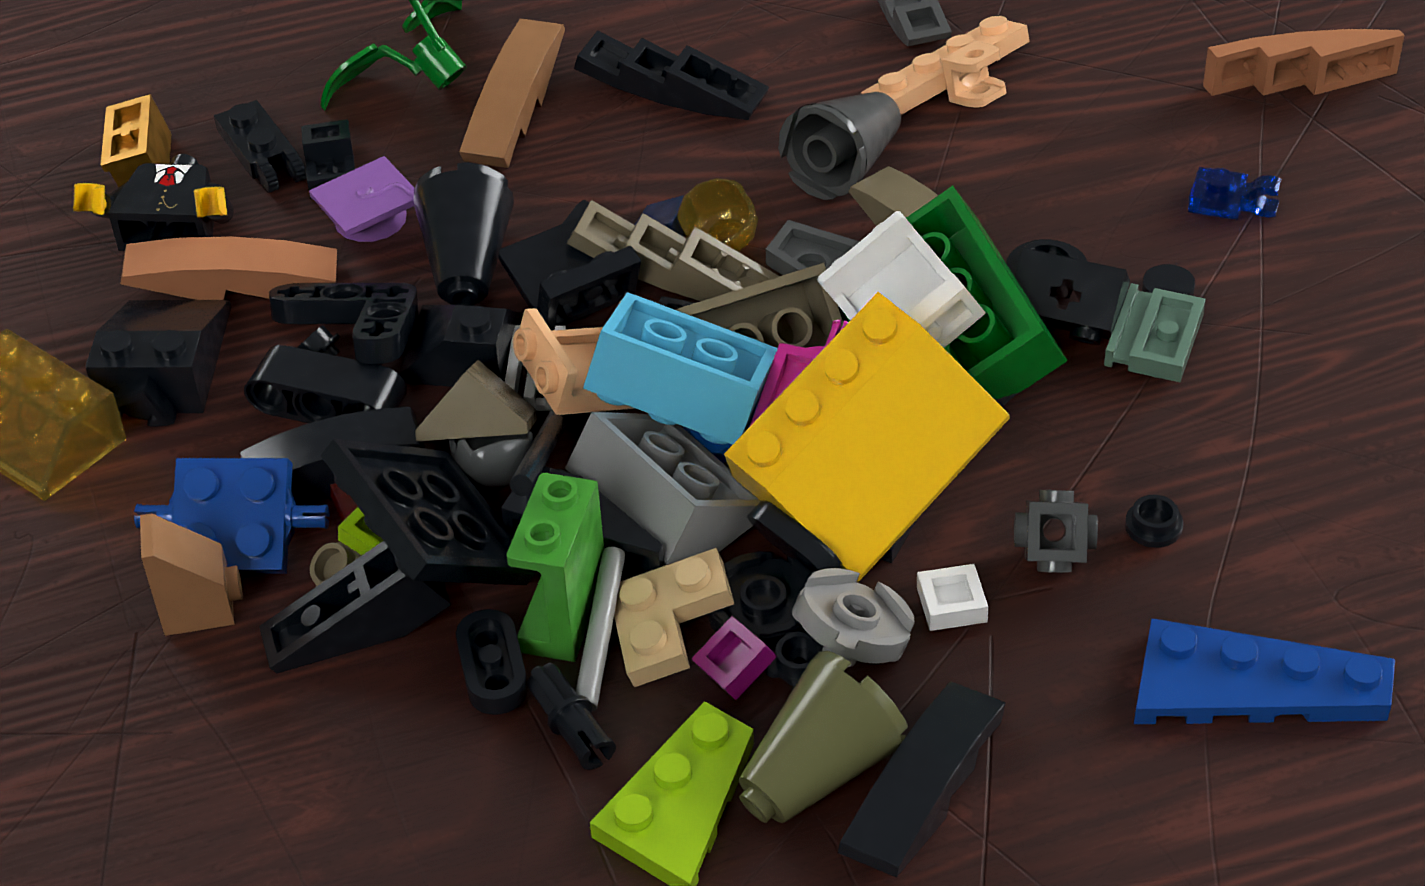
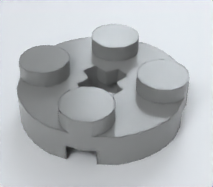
[792,568,914,667]

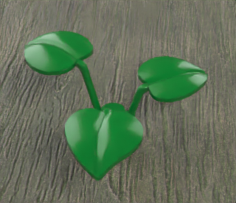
[320,0,467,111]

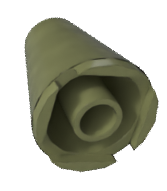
[739,651,908,823]

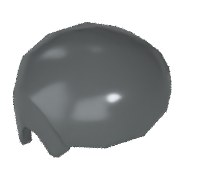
[449,432,534,489]

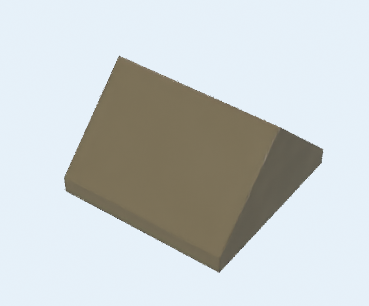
[415,360,537,441]

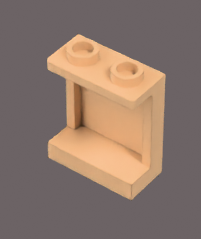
[513,301,633,415]

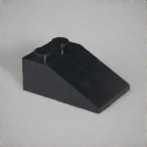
[85,300,231,413]

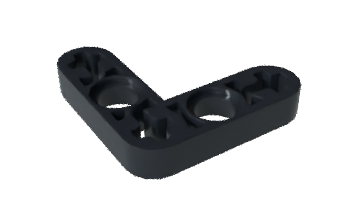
[269,283,419,364]

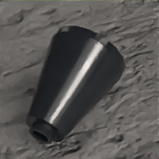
[413,162,514,306]

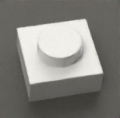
[917,564,988,631]

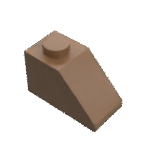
[140,514,243,636]

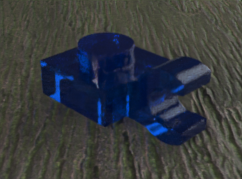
[1188,167,1282,220]

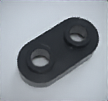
[456,609,528,715]

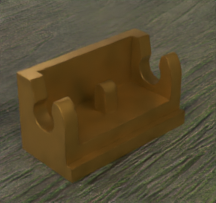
[101,94,172,187]

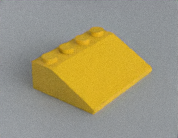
[724,292,1010,583]

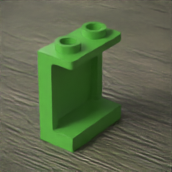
[507,473,604,662]

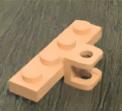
[861,16,1030,115]

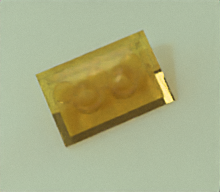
[0,328,126,501]

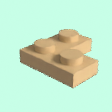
[614,548,734,687]

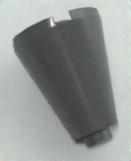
[778,92,901,200]

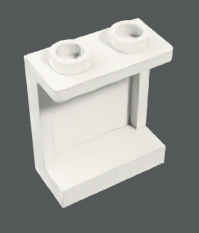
[817,211,986,348]

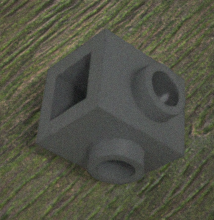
[1014,490,1098,572]

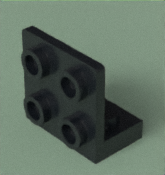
[498,216,641,331]

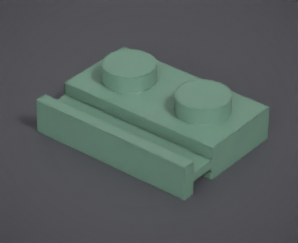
[1104,283,1206,382]

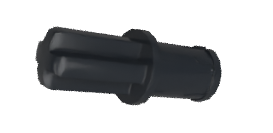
[527,663,616,770]

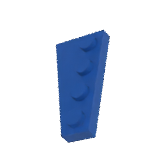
[1134,618,1395,724]

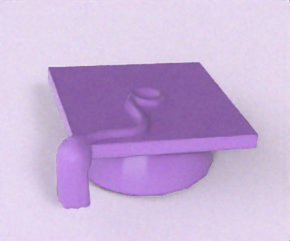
[309,156,414,242]

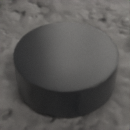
[1142,264,1195,296]

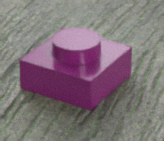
[691,616,777,700]

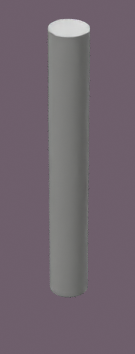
[576,547,625,711]

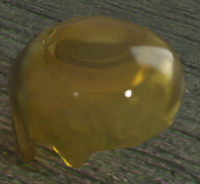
[678,178,758,252]

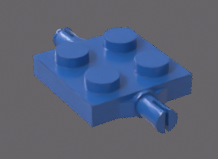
[134,458,330,574]

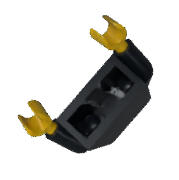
[73,154,234,251]

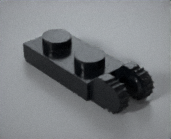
[214,100,307,193]

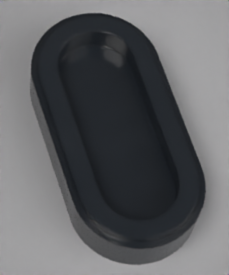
[747,501,843,572]

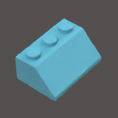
[583,292,778,445]

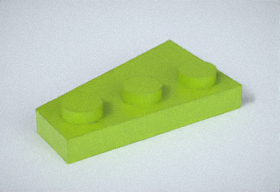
[590,701,754,886]

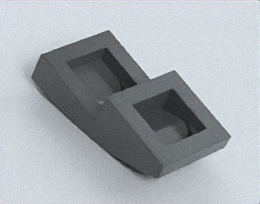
[878,0,952,47]

